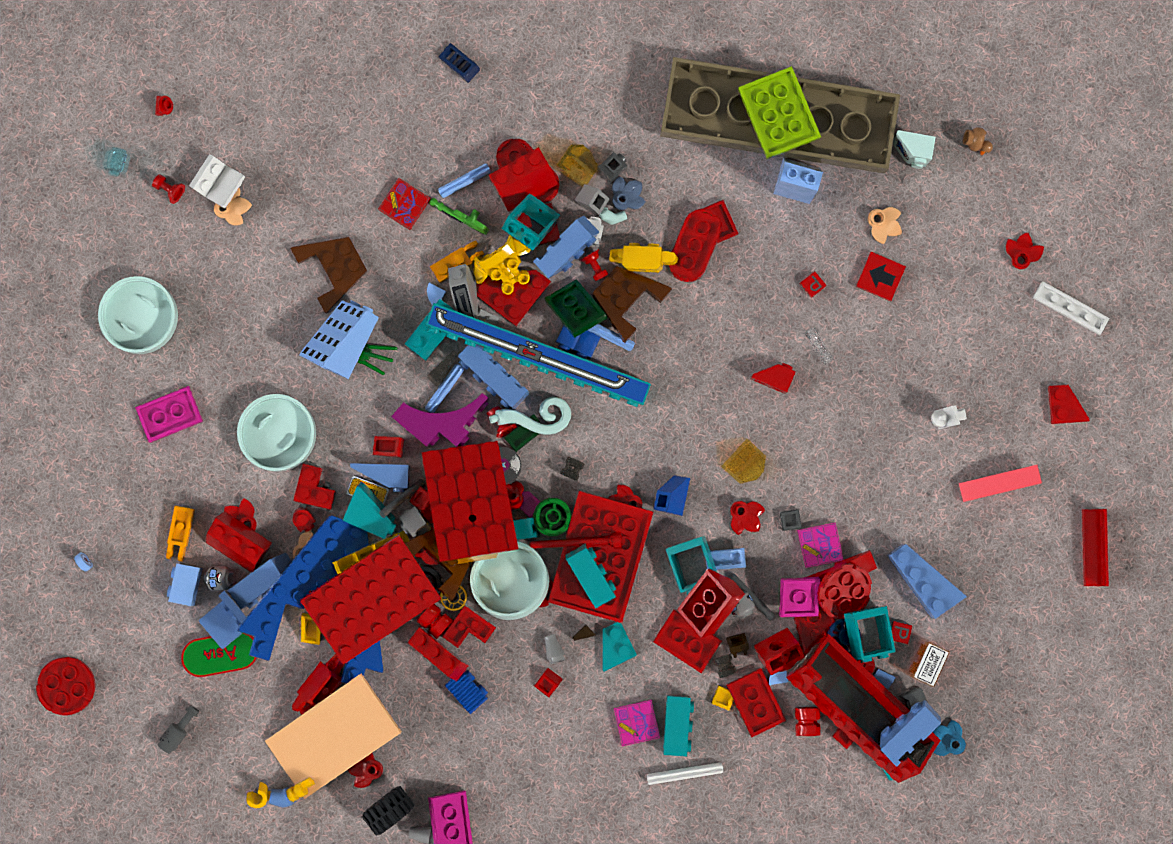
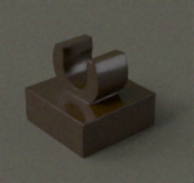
[726,633,749,658]

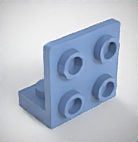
[199,591,246,649]

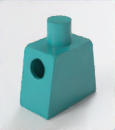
[513,518,540,540]

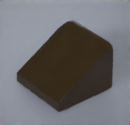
[573,625,596,641]

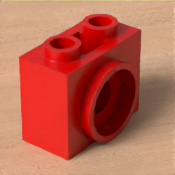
[753,628,805,675]

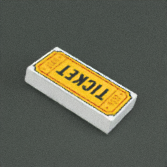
[346,476,390,504]

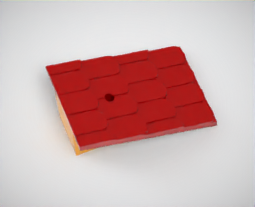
[421,441,518,564]

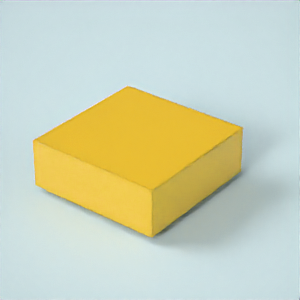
[711,685,733,711]

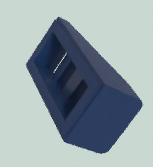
[438,43,480,83]

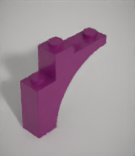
[391,393,489,447]

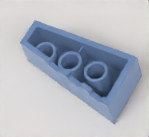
[458,344,529,410]
[887,544,967,619]

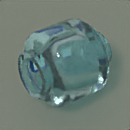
[103,147,130,177]

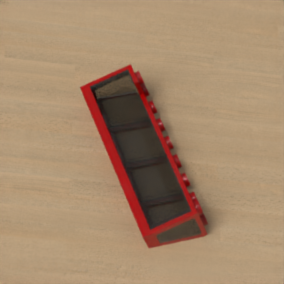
[786,634,941,783]

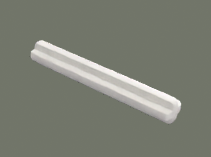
[647,762,723,785]

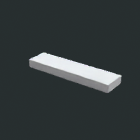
[1033,281,1110,335]

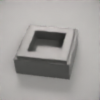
[779,509,802,531]

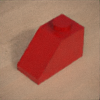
[750,363,796,394]

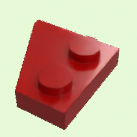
[1048,385,1090,424]

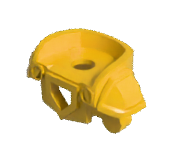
[473,235,531,295]

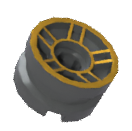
[440,585,468,611]

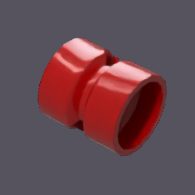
[417,604,453,639]
[795,707,821,736]

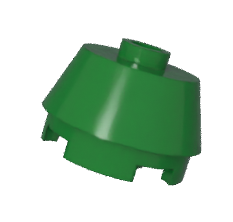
[533,498,572,536]

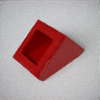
[534,668,563,697]

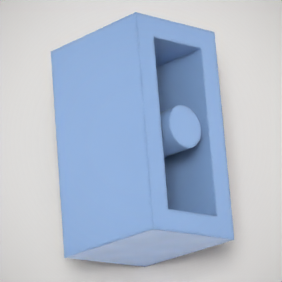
[167,563,203,606]

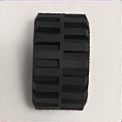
[362,786,415,836]

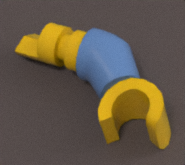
[246,777,315,808]

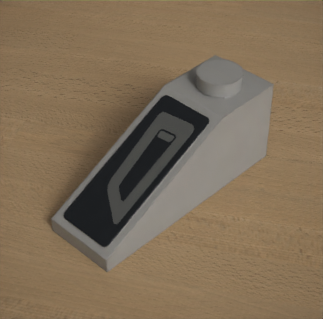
[448,264,479,320]

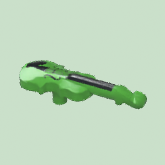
[429,198,489,235]

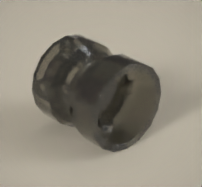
[560,456,585,481]
[713,653,738,678]

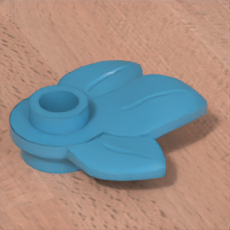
[933,720,966,756]

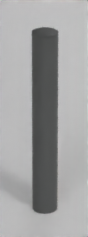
[379,479,425,518]
[730,574,775,621]

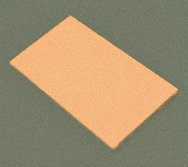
[265,673,402,799]

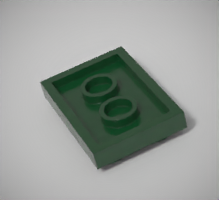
[544,279,607,338]

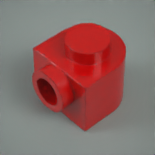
[293,507,316,532]

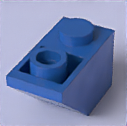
[653,475,690,516]

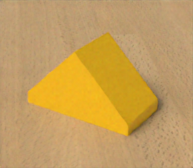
[301,612,322,645]

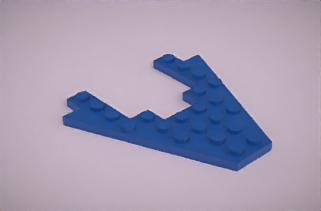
[237,516,383,684]

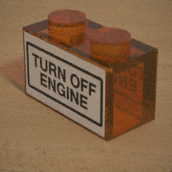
[909,641,950,687]

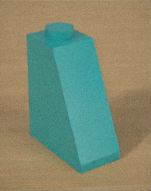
[343,482,396,539]

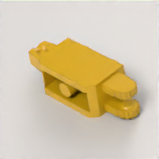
[609,243,678,273]

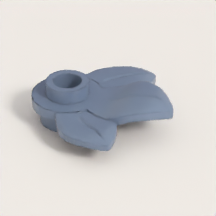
[612,177,646,210]

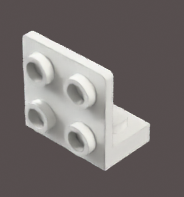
[189,154,245,208]

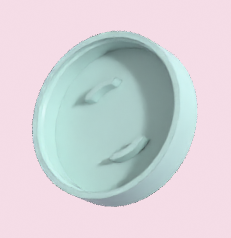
[98,276,178,354]
[237,394,316,472]
[470,542,549,620]

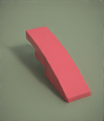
[959,464,1042,502]

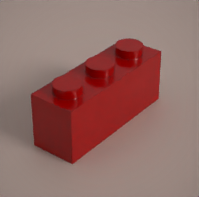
[407,627,469,681]

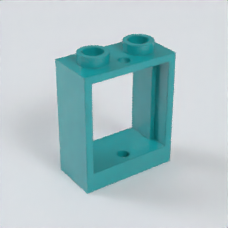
[501,193,561,250]
[666,536,717,595]
[844,606,896,663]

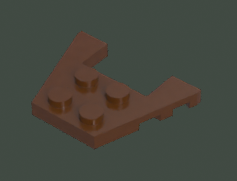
[290,237,367,313]
[592,266,672,343]
[405,529,471,601]

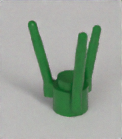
[358,344,398,375]

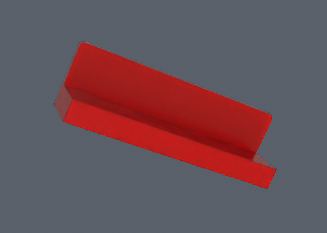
[1082,509,1109,586]

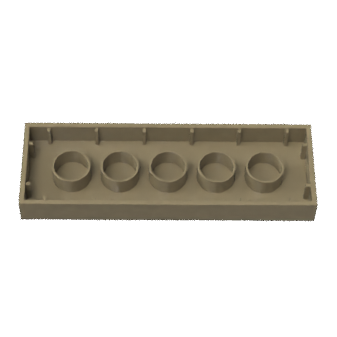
[660,57,900,174]

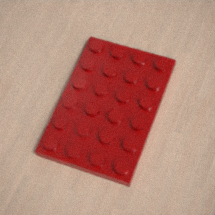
[548,490,654,623]
[300,534,441,665]

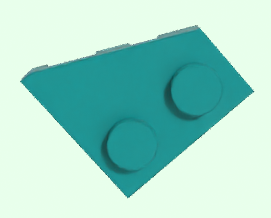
[603,622,637,672]

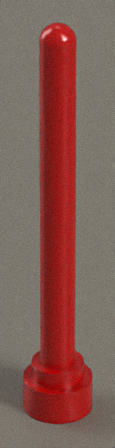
[529,533,622,549]

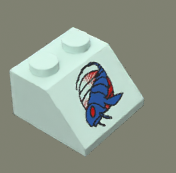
[893,130,936,169]

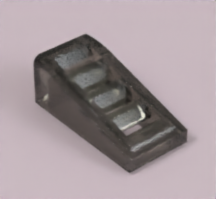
[427,350,458,388]

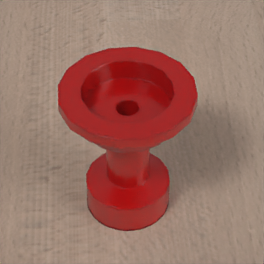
[152,174,185,204]
[579,249,608,282]
[486,406,517,438]

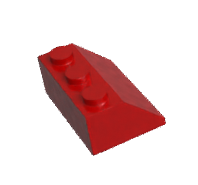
[489,147,558,212]
[206,511,272,573]
[677,569,745,637]

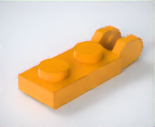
[430,240,484,283]
[166,506,195,562]

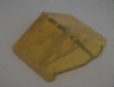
[556,144,598,187]
[721,439,766,484]

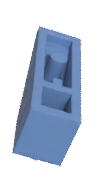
[350,463,410,492]

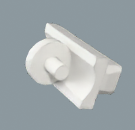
[931,405,967,430]

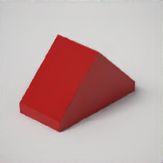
[373,436,404,458]

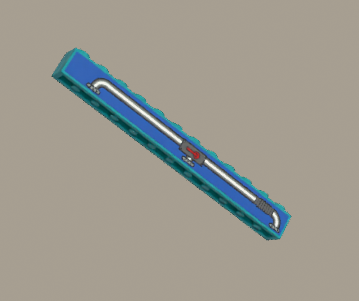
[425,303,651,407]

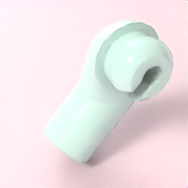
[599,207,627,225]

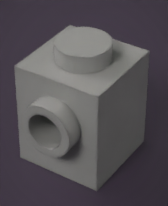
[575,184,609,215]
[399,506,432,538]

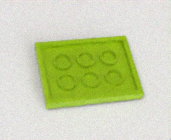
[738,66,821,159]

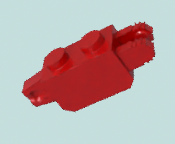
[292,654,344,715]

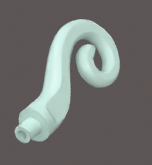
[489,397,571,435]

